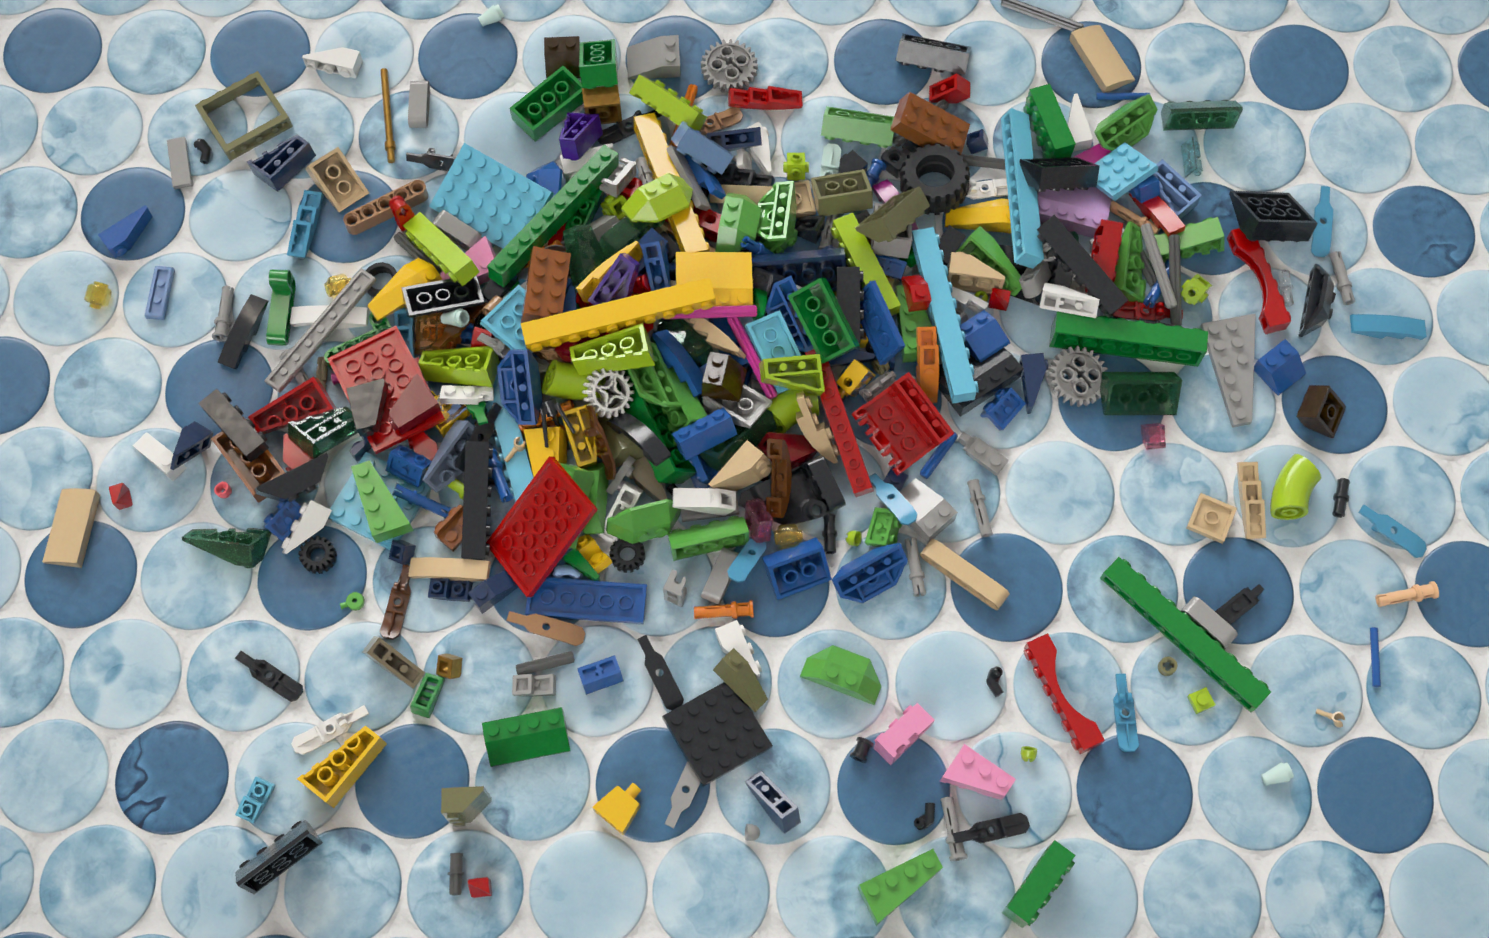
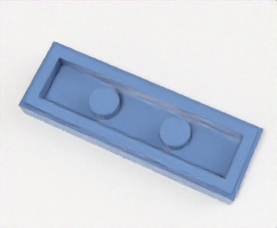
[144,266,175,320]

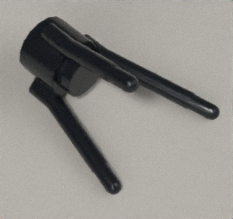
[539,398,576,448]

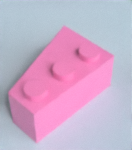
[440,236,496,285]
[874,703,935,765]
[940,744,1016,800]

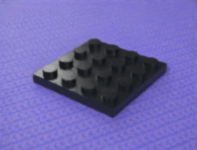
[662,682,773,787]

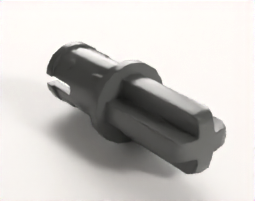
[448,853,464,896]

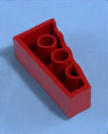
[1085,219,1123,294]
[248,376,338,434]

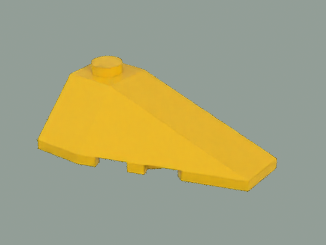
[945,198,1012,233]
[367,258,442,321]

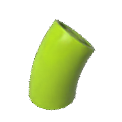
[542,360,608,400]
[760,389,819,433]
[1270,454,1321,520]

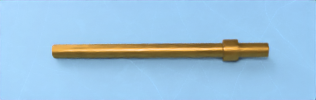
[380,68,396,163]

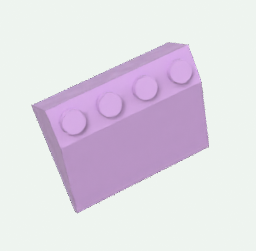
[1037,187,1111,238]

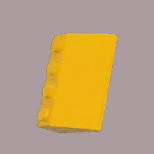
[676,252,753,306]

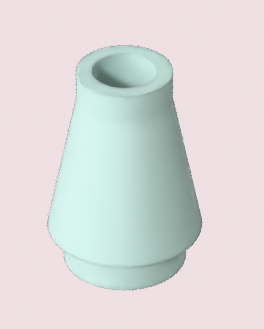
[478,4,505,27]
[440,308,469,327]
[1261,762,1294,786]

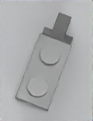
[958,432,1008,476]

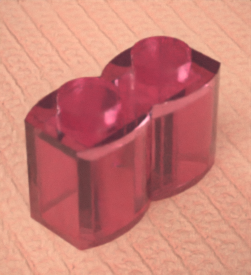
[744,499,773,543]

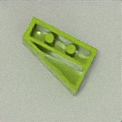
[759,354,825,396]

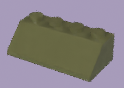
[855,186,930,243]

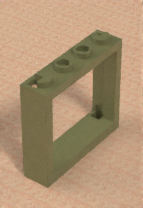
[195,71,293,161]

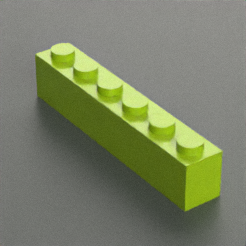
[403,212,480,286]
[831,213,901,315]

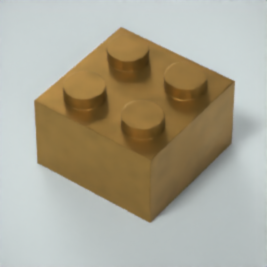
[582,85,622,124]

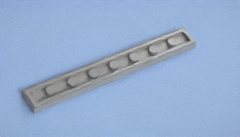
[264,268,377,393]

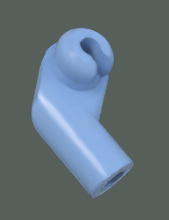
[552,565,583,580]

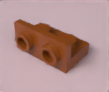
[434,504,463,552]

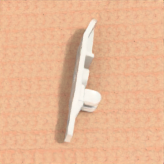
[966,178,1008,200]
[291,705,369,755]

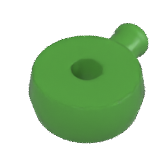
[340,592,365,611]

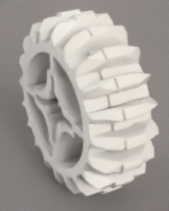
[582,368,635,418]

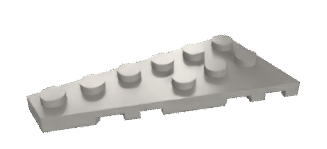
[1200,313,1256,428]

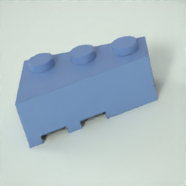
[671,121,734,175]
[1153,159,1202,220]

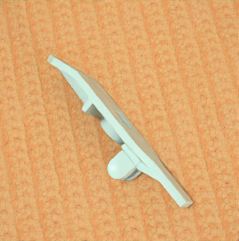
[819,143,841,176]

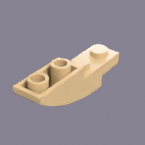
[796,391,840,464]

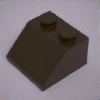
[544,36,581,79]
[702,352,747,403]
[1296,385,1346,438]

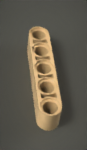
[920,539,1010,610]

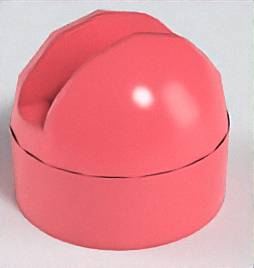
[214,482,232,499]

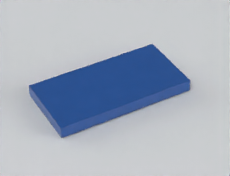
[860,280,905,365]

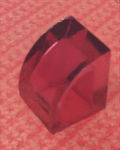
[1141,423,1166,450]

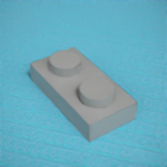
[606,455,636,495]

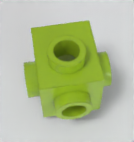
[783,152,809,181]
[600,195,627,220]
[1181,274,1212,305]

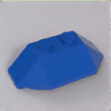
[526,161,563,199]
[766,276,814,352]
[497,349,543,425]
[832,543,908,603]

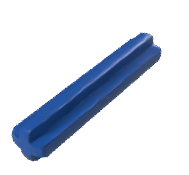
[920,432,958,479]

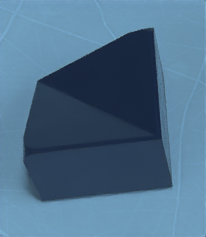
[966,129,988,154]
[388,540,416,564]

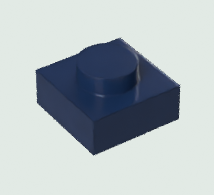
[883,466,909,492]

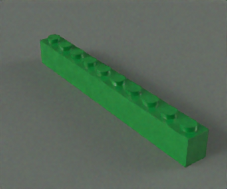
[487,145,619,288]
[1100,557,1271,713]

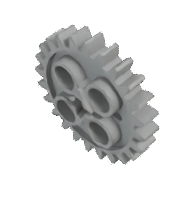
[701,39,758,93]
[1047,346,1109,407]

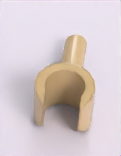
[504,437,525,463]
[1316,709,1345,728]

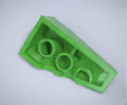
[1113,221,1146,303]
[956,226,1022,296]

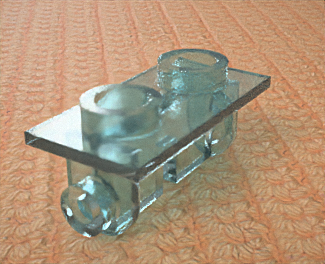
[1181,137,1203,177]

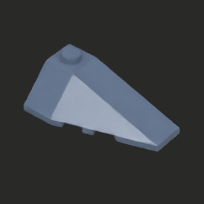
[423,420,493,492]

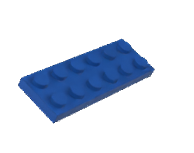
[525,577,647,624]

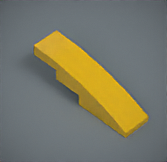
[576,241,643,303]

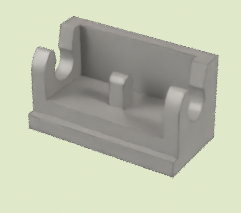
[600,158,636,198]
[663,569,687,607]

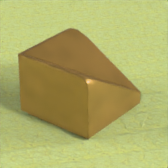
[436,654,463,679]

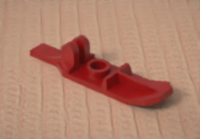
[1112,301,1183,321]

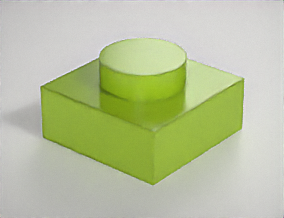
[1187,687,1216,714]

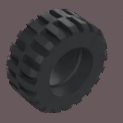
[900,144,970,215]

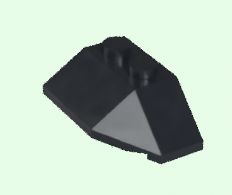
[1298,264,1336,337]
[254,453,328,503]

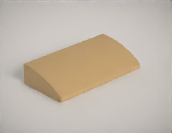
[1069,25,1135,93]
[42,488,100,568]

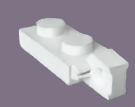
[439,385,494,405]

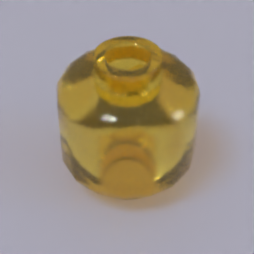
[324,274,351,299]
[84,281,112,310]
[774,524,803,549]

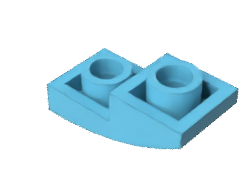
[235,777,276,823]

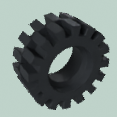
[298,536,337,574]
[609,538,645,573]

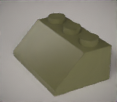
[811,169,873,216]
[597,406,644,468]
[441,786,492,827]

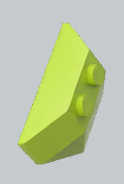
[621,173,693,222]

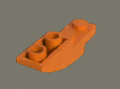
[916,326,939,403]

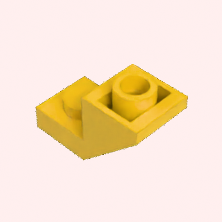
[576,534,613,574]

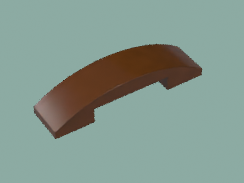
[766,439,792,518]

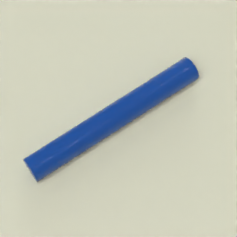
[1096,93,1151,100]
[1370,627,1381,687]

